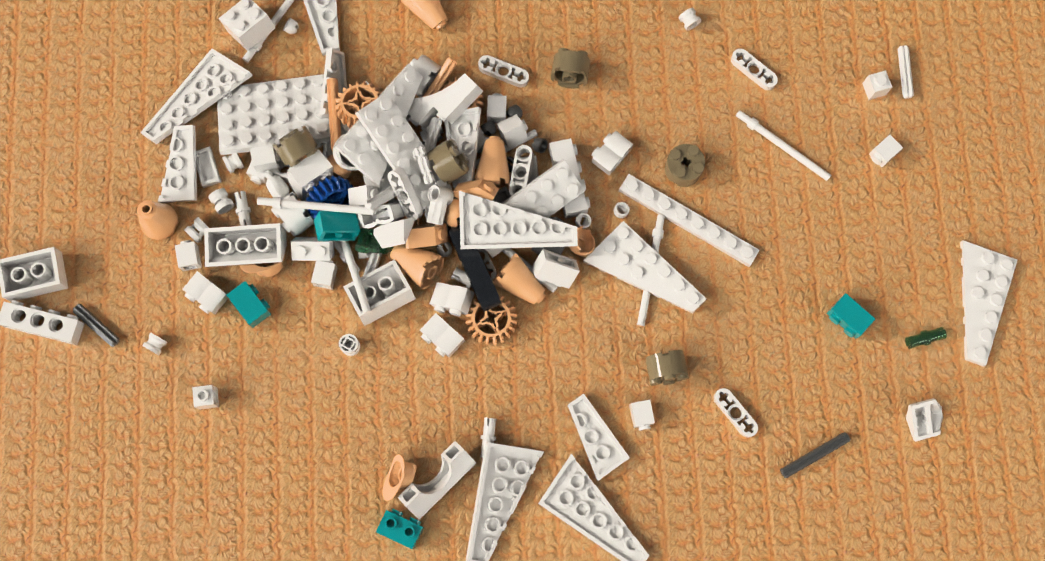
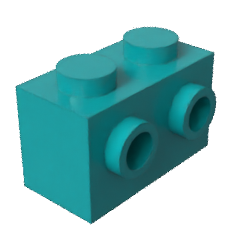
[314,211,360,241]
[226,281,271,328]
[826,293,875,339]
[376,508,424,550]

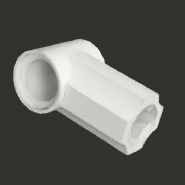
[426,185,454,226]

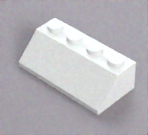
[204,223,287,267]

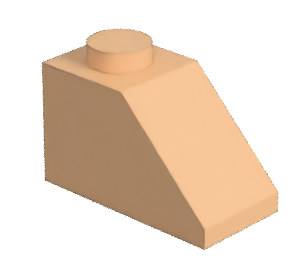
[453,179,500,201]
[406,223,448,249]

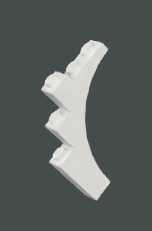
[366,74,483,128]

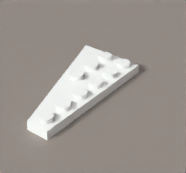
[140,49,253,144]
[334,64,423,186]
[459,191,578,249]
[583,221,706,314]
[960,240,1017,367]
[466,442,544,561]
[538,454,649,561]

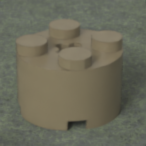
[551,48,590,89]
[272,125,318,167]
[427,138,469,185]
[665,144,705,187]
[646,350,689,386]

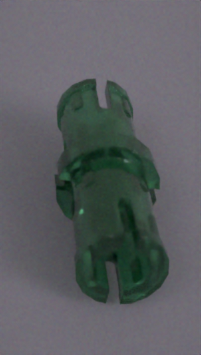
[905,327,947,349]

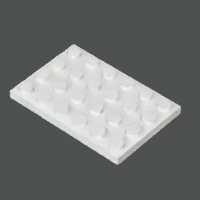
[217,74,330,155]

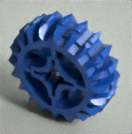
[306,176,354,219]

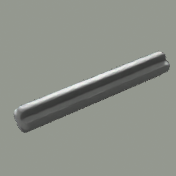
[780,432,851,478]

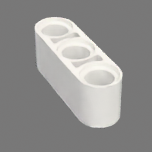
[509,145,535,196]

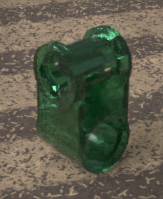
[355,228,394,254]

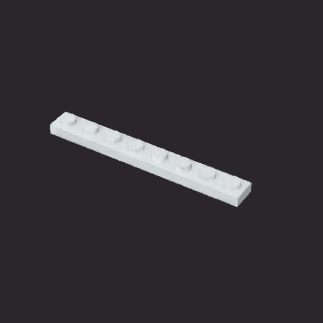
[619,174,759,267]

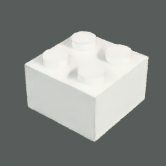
[219,0,275,51]
[287,149,333,201]

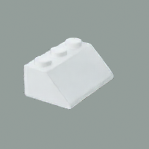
[343,259,416,326]

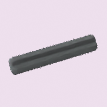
[73,304,120,347]

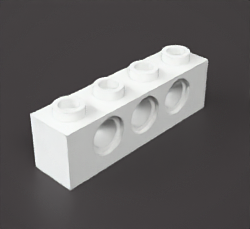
[0,300,84,345]

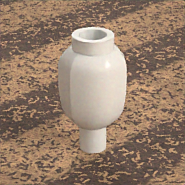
[263,169,289,199]

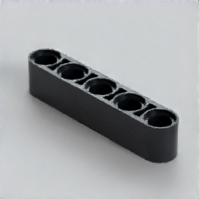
[447,225,502,312]

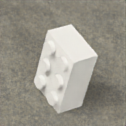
[0,247,68,302]

